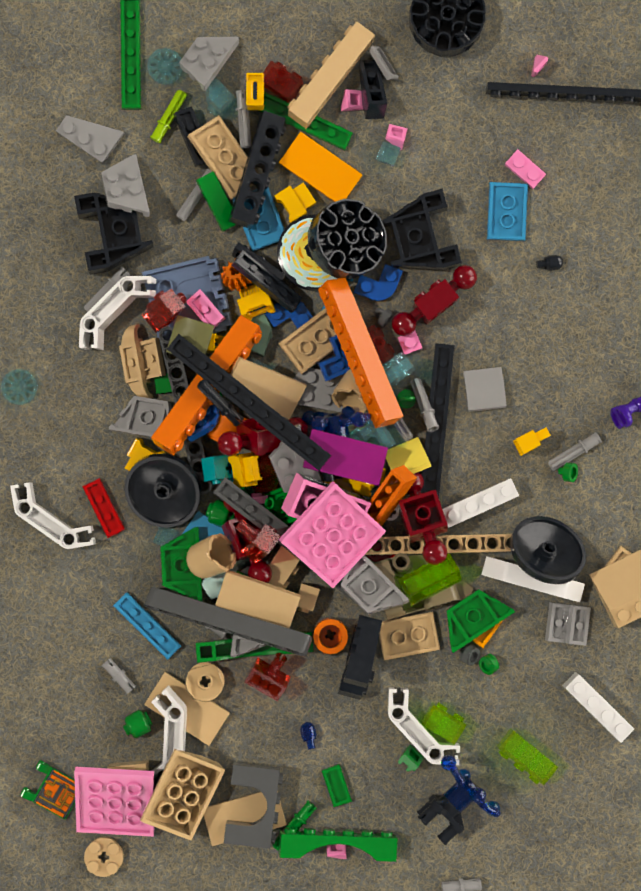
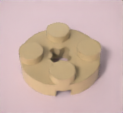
[185,662,225,702]
[84,836,124,877]

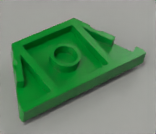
[160,527,202,601]
[446,589,515,653]

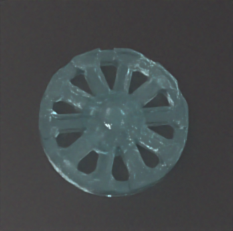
[147,48,183,85]
[1,369,37,405]

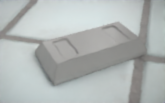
[370,46,399,80]

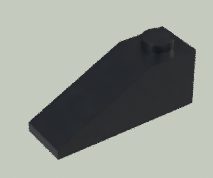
[359,60,387,119]

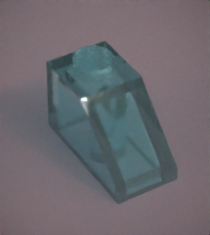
[206,77,237,117]

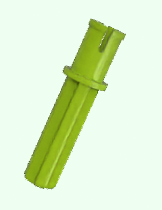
[150,90,187,144]

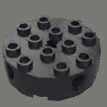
[409,0,486,57]
[308,199,387,279]

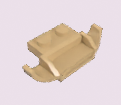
[119,323,166,399]

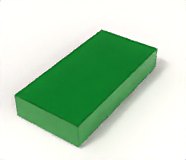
[321,764,352,807]

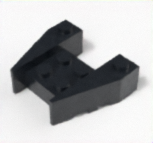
[382,188,462,271]
[74,193,154,275]
[338,615,382,700]

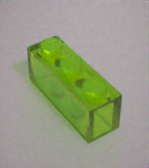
[398,553,462,606]
[497,728,558,785]

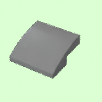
[463,367,507,412]
[545,602,591,646]

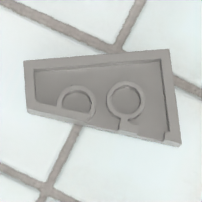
[56,115,125,164]

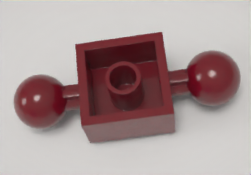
[392,265,477,336]
[218,417,308,456]
[399,472,448,565]
[222,501,275,583]

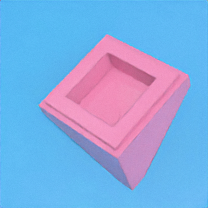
[531,55,548,77]
[341,89,363,111]
[385,124,408,150]
[326,844,346,859]

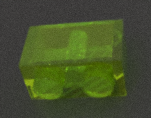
[421,702,467,745]

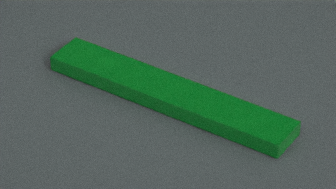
[120,0,141,110]
[257,92,353,151]

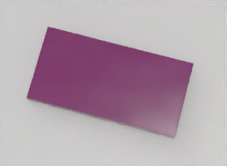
[302,429,388,486]

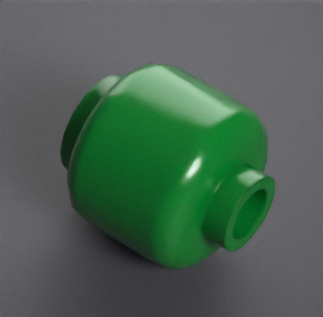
[206,500,235,528]
[123,710,153,739]

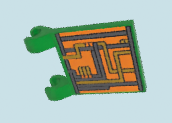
[20,760,75,820]

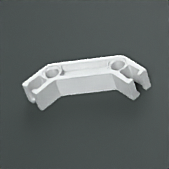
[79,276,156,350]
[10,482,96,549]
[481,556,585,602]
[151,685,187,786]
[388,687,460,765]

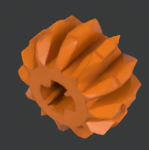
[221,258,252,292]

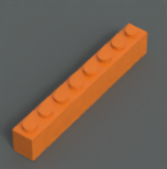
[318,278,404,428]
[151,315,262,456]

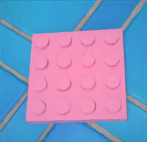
[278,481,386,588]
[74,767,155,837]

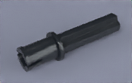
[197,379,244,426]

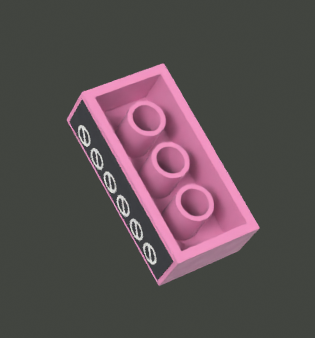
[281,473,371,519]

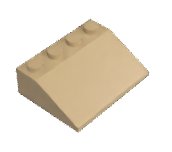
[589,549,641,628]
[140,749,225,840]

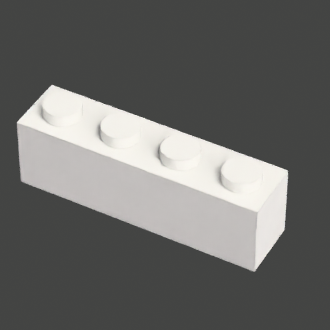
[442,478,519,528]
[562,672,634,743]

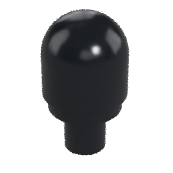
[536,255,563,271]

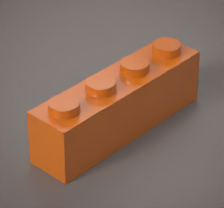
[367,465,417,527]

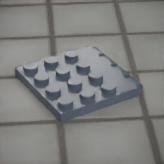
[142,256,233,346]

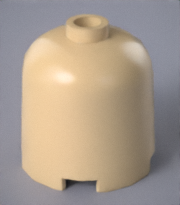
[331,369,367,416]
[186,533,236,578]

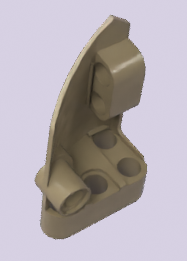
[373,553,473,620]

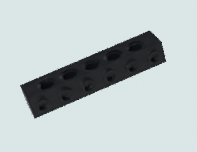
[228,110,286,229]

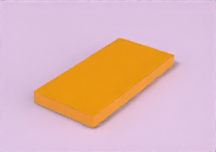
[279,131,363,202]

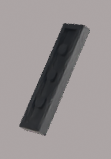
[231,250,302,313]

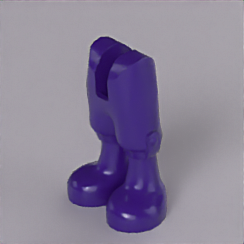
[610,397,641,429]

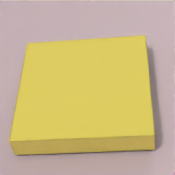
[386,437,431,474]

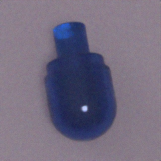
[300,722,317,750]

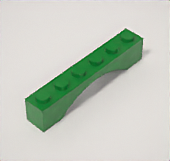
[195,631,314,663]
[278,827,398,862]

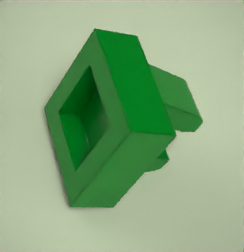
[398,745,424,772]

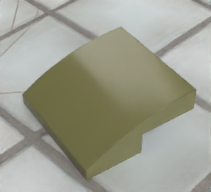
[166,315,215,355]

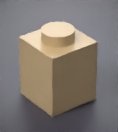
[297,583,320,613]

